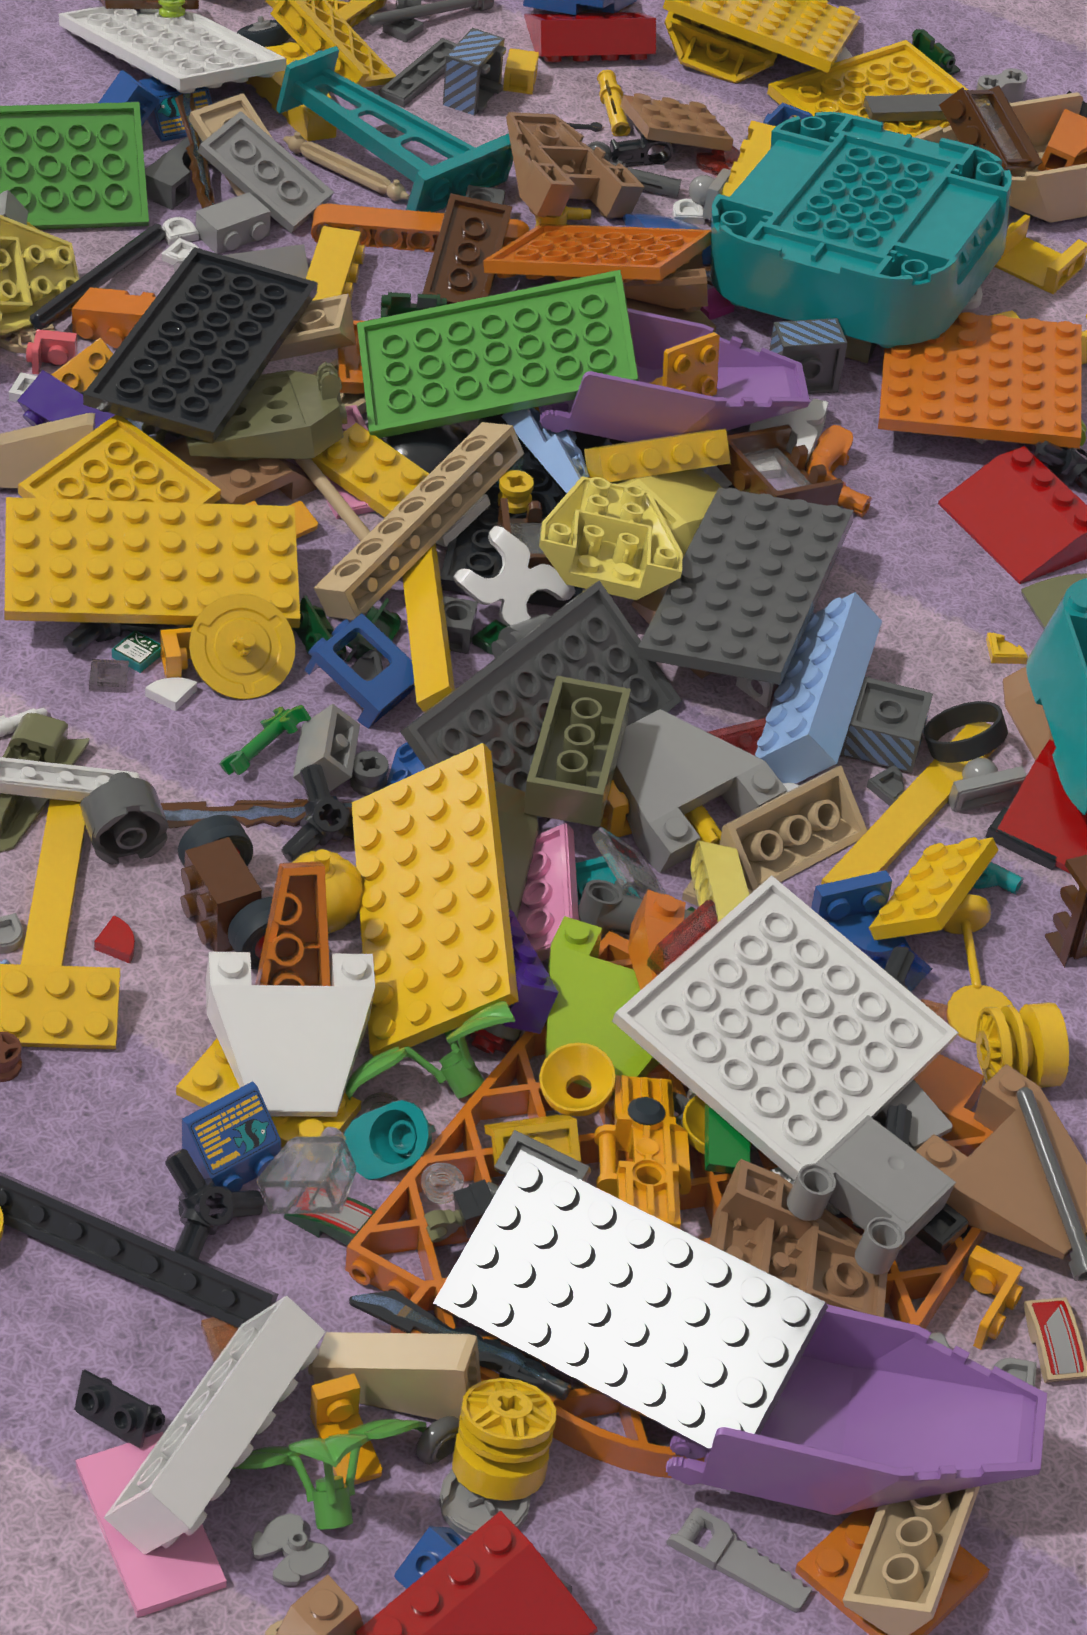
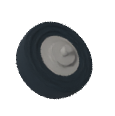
[237,16,291,47]

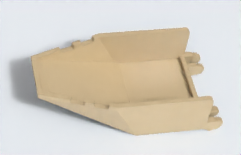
[915,92,1087,223]

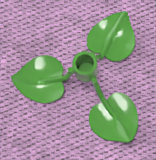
[346,1001,515,1100]
[232,1419,427,1529]

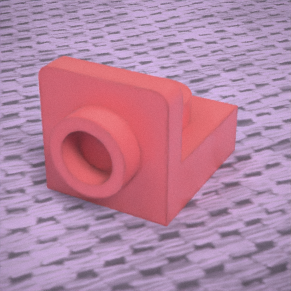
[26,329,78,374]

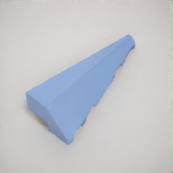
[501,408,589,494]

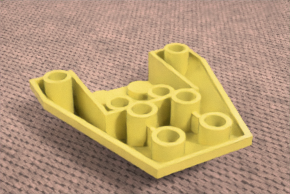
[0,215,79,335]
[610,468,723,557]
[539,476,683,600]

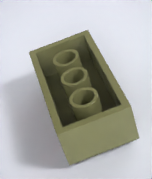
[524,676,631,827]

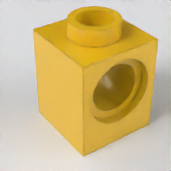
[503,48,539,95]

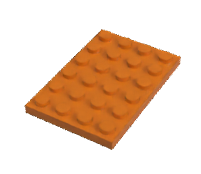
[483,224,711,284]

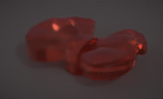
[695,146,740,175]

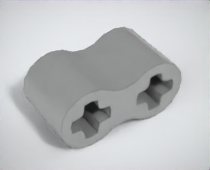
[976,68,1028,106]

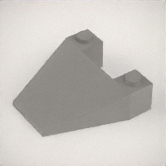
[613,709,787,873]

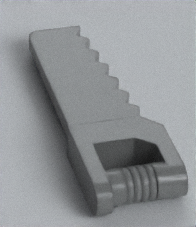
[666,1508,813,1612]

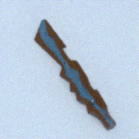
[175,93,216,209]
[161,799,352,829]

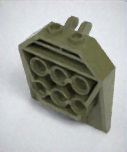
[185,361,348,461]

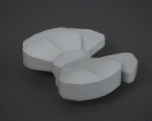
[251,1513,329,1586]

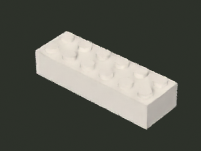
[104,1296,326,1555]

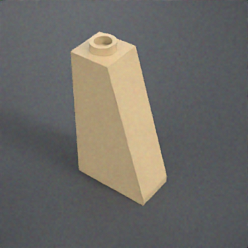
[0,413,95,488]
[308,1332,481,1420]

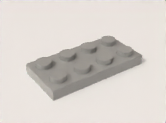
[198,111,334,233]

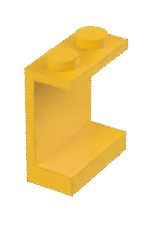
[994,214,1087,294]

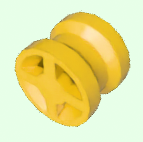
[497,470,534,514]

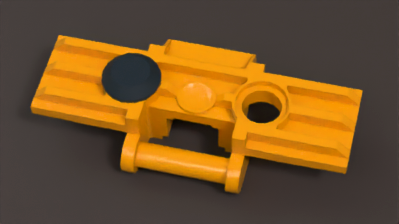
[594,1075,691,1229]

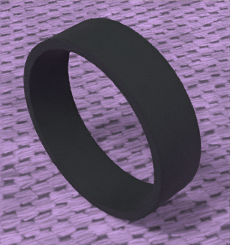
[924,701,1008,763]

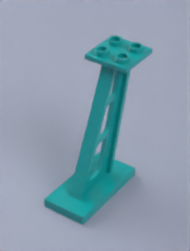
[276,46,513,212]

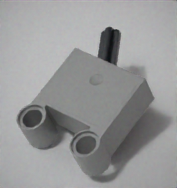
[787,1103,956,1275]

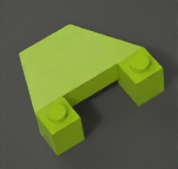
[545,916,659,1096]

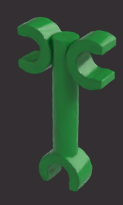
[219,705,311,775]

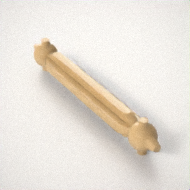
[283,132,410,201]

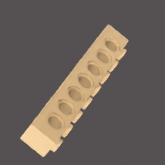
[314,422,524,620]

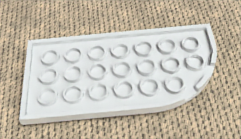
[59,6,286,93]

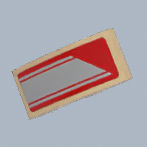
[1023,1297,1087,1383]

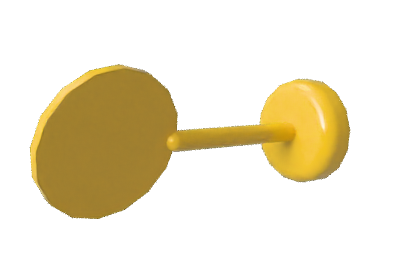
[943,894,1013,1043]

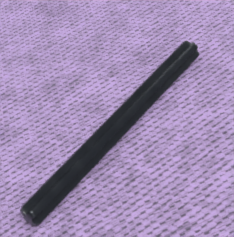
[29,224,166,330]

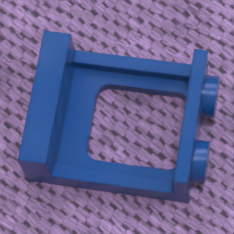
[304,613,415,729]

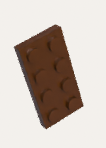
[422,193,512,305]

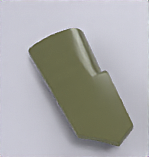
[0,713,90,853]

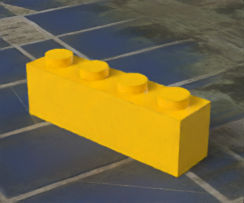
[306,226,365,301]
[584,429,730,482]

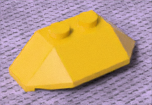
[664,11,778,83]

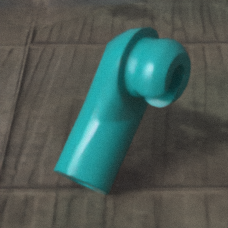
[973,862,1024,894]

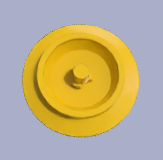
[189,594,295,699]

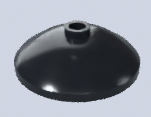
[379,423,468,474]

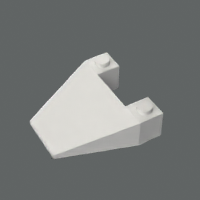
[206,952,375,1117]

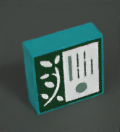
[112,631,161,673]

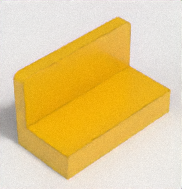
[484,1114,581,1171]

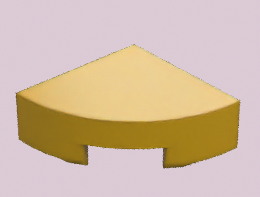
[986,632,1028,664]

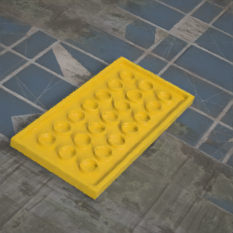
[4,497,300,628]
[352,743,519,1056]

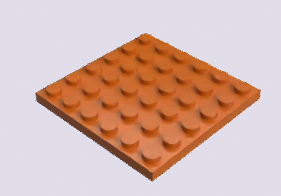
[878,312,1082,449]

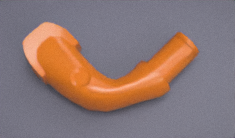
[806,425,872,517]

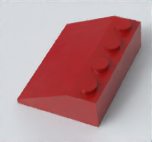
[524,12,656,62]
[938,446,1087,584]
[996,739,1087,873]
[355,1510,598,1635]

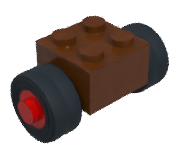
[178,815,273,970]

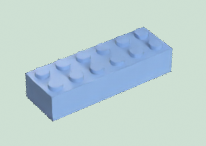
[755,592,882,784]

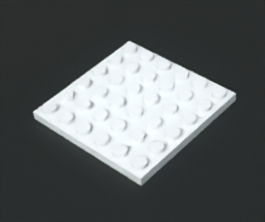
[612,875,958,1181]

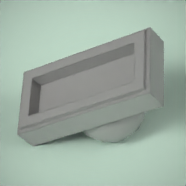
[689,168,731,220]
[948,758,1027,812]

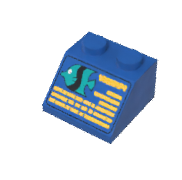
[139,76,212,142]
[182,1081,281,1192]

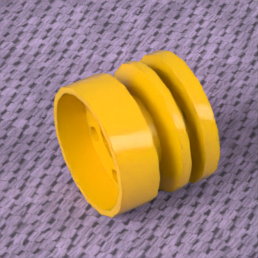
[976,1002,1069,1088]
[452,1378,556,1501]

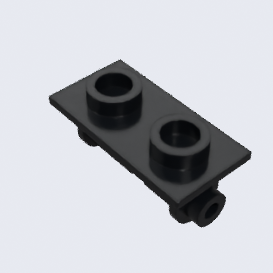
[74,1369,165,1448]

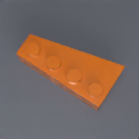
[72,287,156,348]
[255,861,330,986]

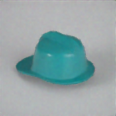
[341,1100,436,1180]

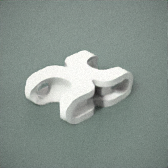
[748,398,829,471]
[453,526,575,627]

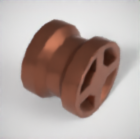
[0,1032,22,1082]

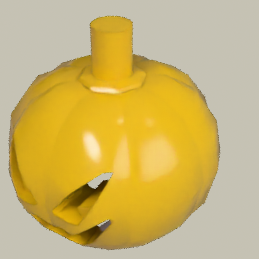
[292,849,363,933]

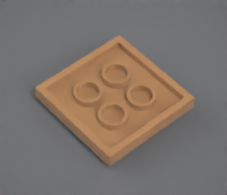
[620,93,734,151]

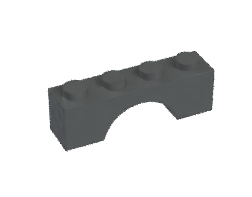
[145,133,212,210]

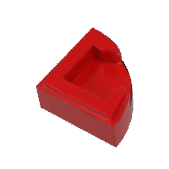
[94,915,135,963]

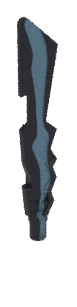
[349,1290,571,1401]

